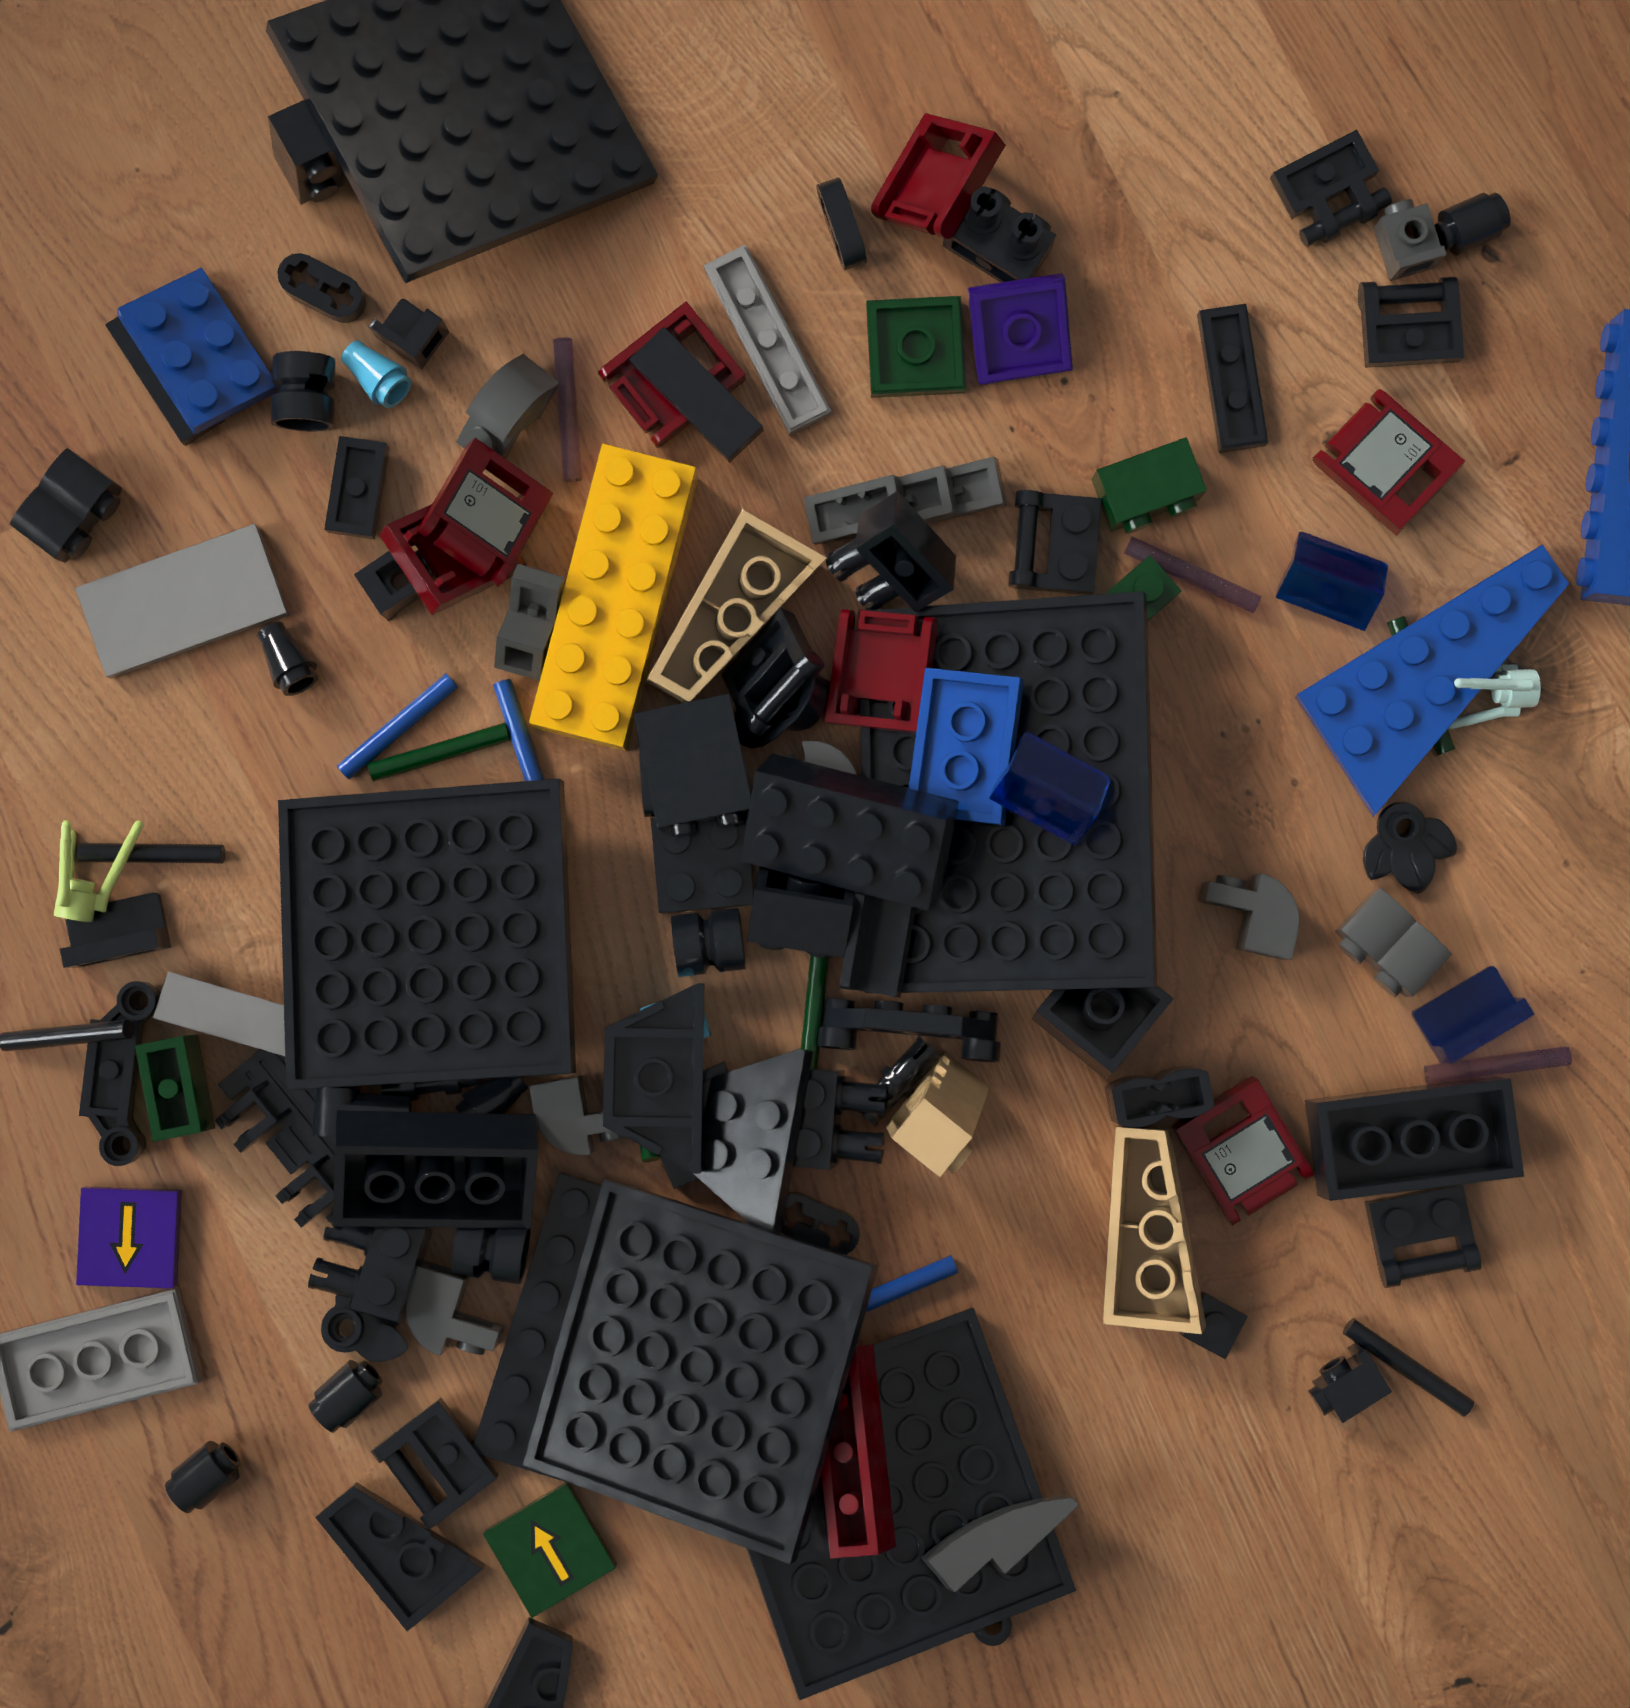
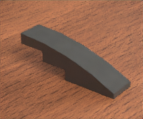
[803,456,1007,545]

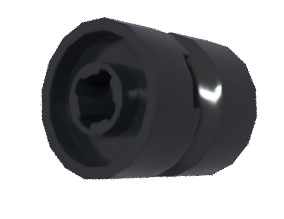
[271,351,336,432]
[671,908,746,977]
[451,1228,531,1284]

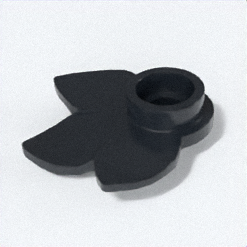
[1363,802,1457,894]
[321,1269,408,1362]

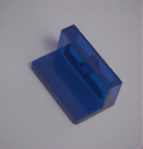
[1275,532,1388,631]
[989,732,1111,846]
[1412,966,1535,1064]

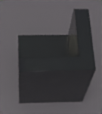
[369,299,449,369]

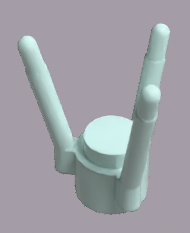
[1448,664,1541,729]

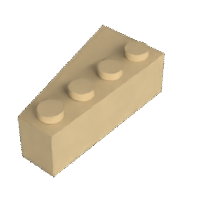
[646,509,826,703]
[885,1051,990,1177]

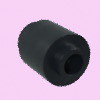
[1434,193,1511,256]
[308,1360,383,1433]
[165,1441,241,1513]

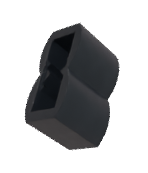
[9,448,122,563]
[1105,1066,1215,1128]

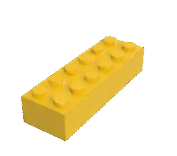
[529,443,698,752]

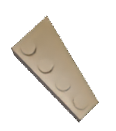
[1103,1125,1206,1334]

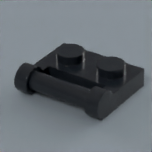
[1358,277,1464,368]
[1008,490,1102,595]
[722,607,825,736]
[1365,1184,1481,1288]
[370,1398,499,1530]

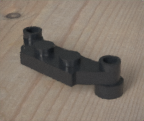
[79,981,161,1166]
[817,998,1001,1062]

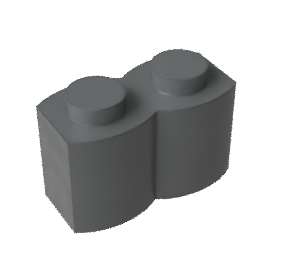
[1335,888,1452,997]

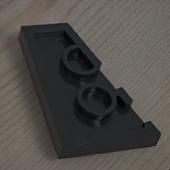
[315,1482,485,1632]
[484,1617,573,1708]

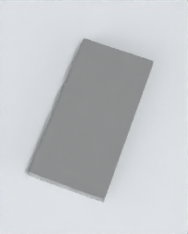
[75,524,290,679]
[0,1287,202,1432]

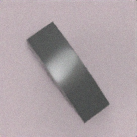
[921,1495,1079,1592]

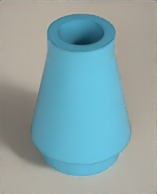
[341,340,412,408]

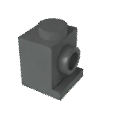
[1373,199,1447,281]

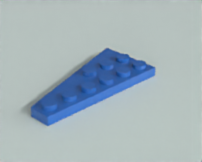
[1295,544,1569,817]

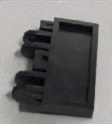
[215,1049,349,1230]

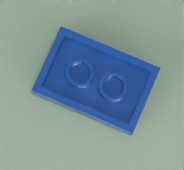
[117,267,278,435]
[909,668,1024,826]

